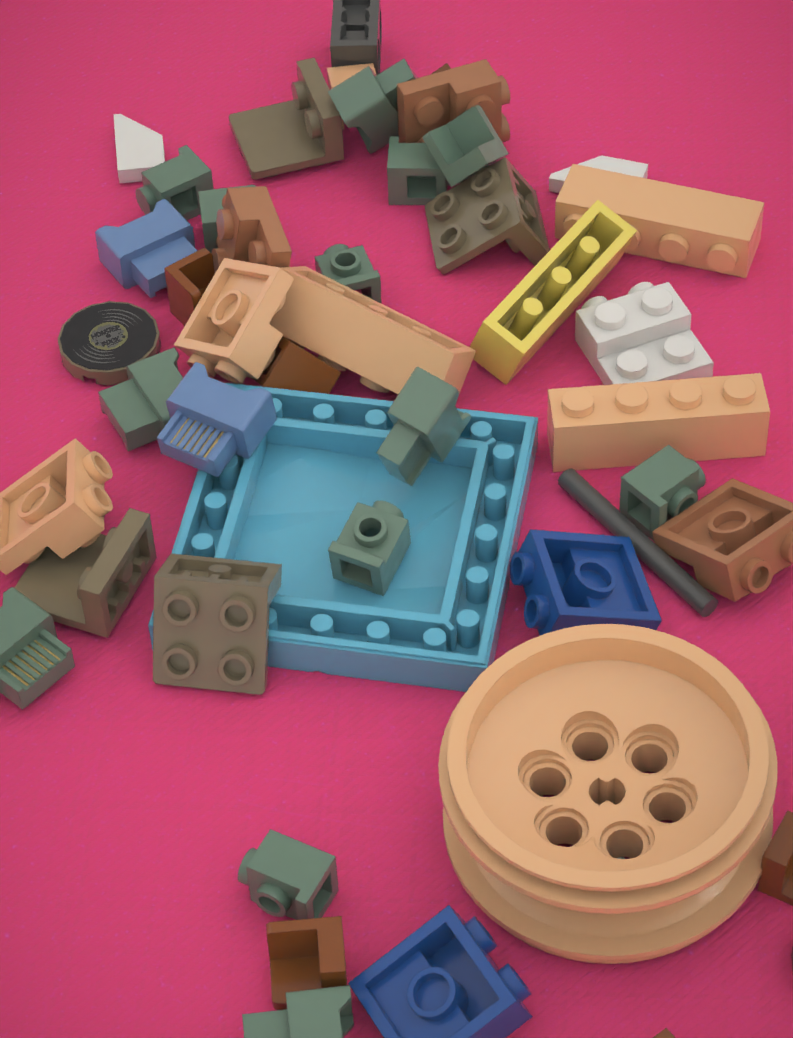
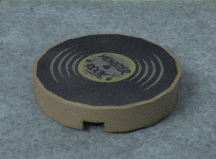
[58,301,161,385]

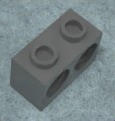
[330,0,382,75]

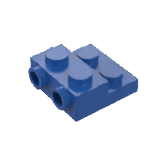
[510,529,662,635]
[348,905,533,1038]

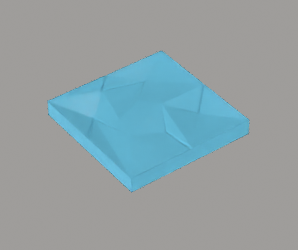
[148,383,538,692]

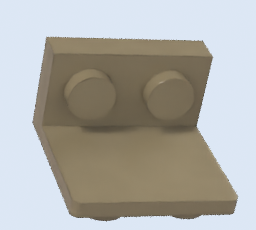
[229,57,344,180]
[425,157,550,274]
[14,508,157,638]
[153,553,282,695]

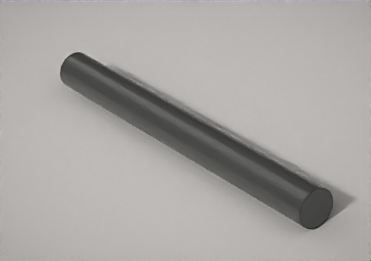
[558,468,718,617]

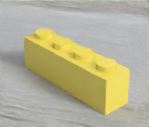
[470,200,637,385]

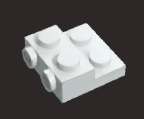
[575,282,714,385]

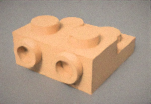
[174,258,294,384]
[0,438,113,575]

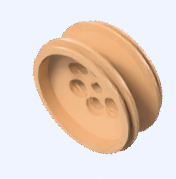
[438,624,777,964]

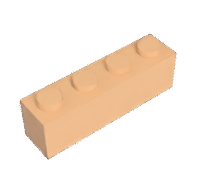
[555,164,764,278]
[269,266,476,394]
[547,373,770,472]

